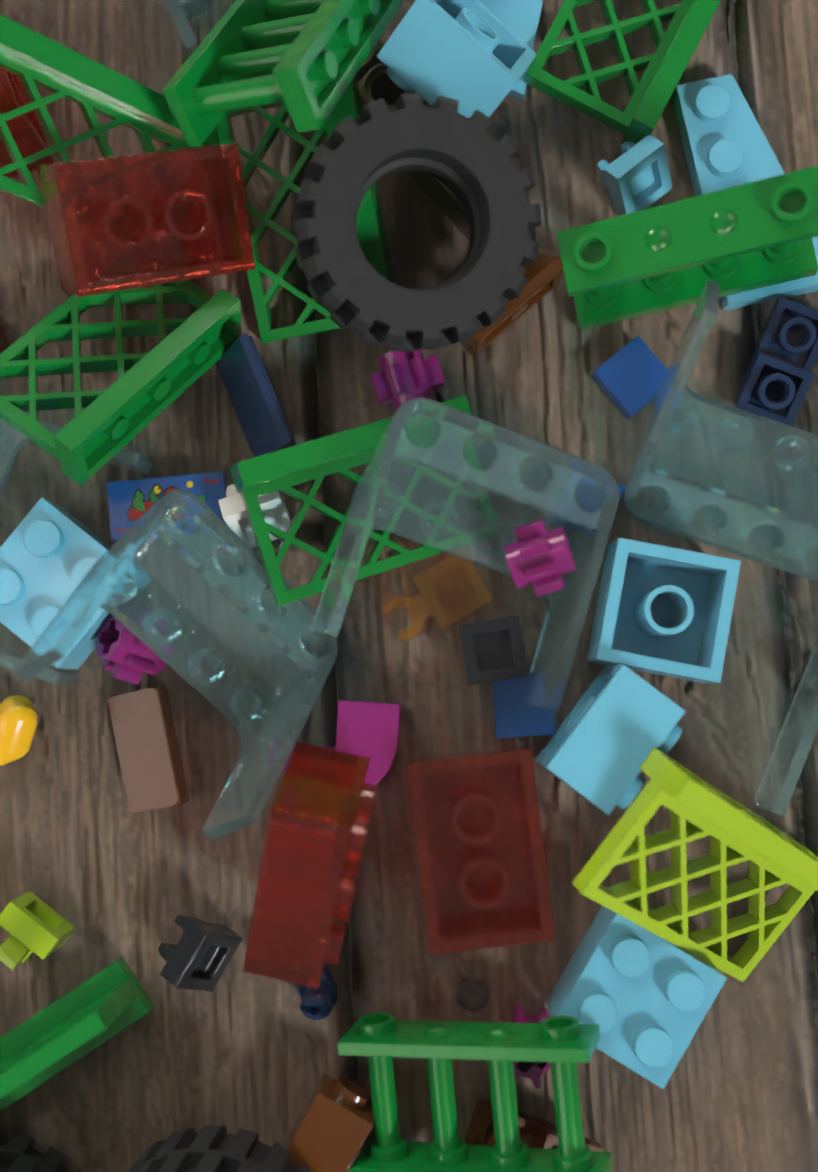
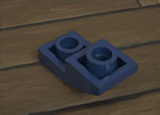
[734,297,818,429]

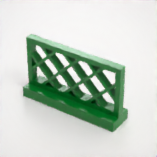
[524,0,721,144]
[0,14,222,264]
[216,77,395,344]
[0,246,242,486]
[229,395,500,606]
[0,956,154,1112]

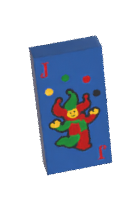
[107,471,230,543]

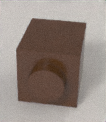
[284,1073,374,1172]

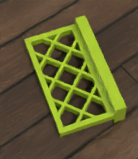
[572,748,818,982]

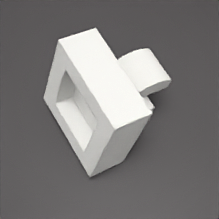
[218,484,292,552]

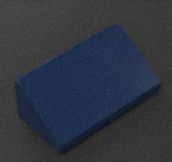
[218,333,297,457]

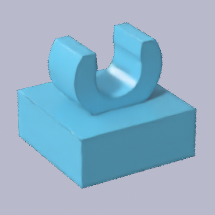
[597,134,673,216]

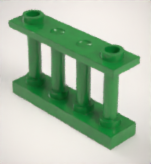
[163,0,403,148]
[556,165,818,330]
[337,1012,613,1172]

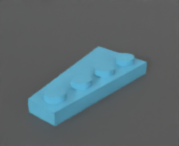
[671,74,818,311]

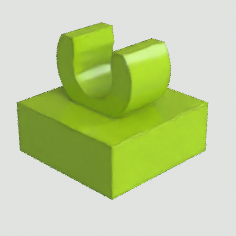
[0,891,76,971]

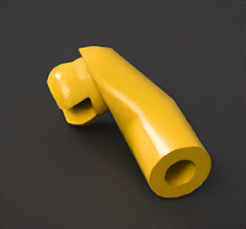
[0,695,38,766]

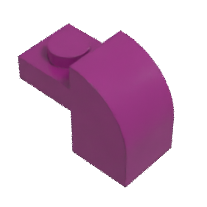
[272,700,401,800]

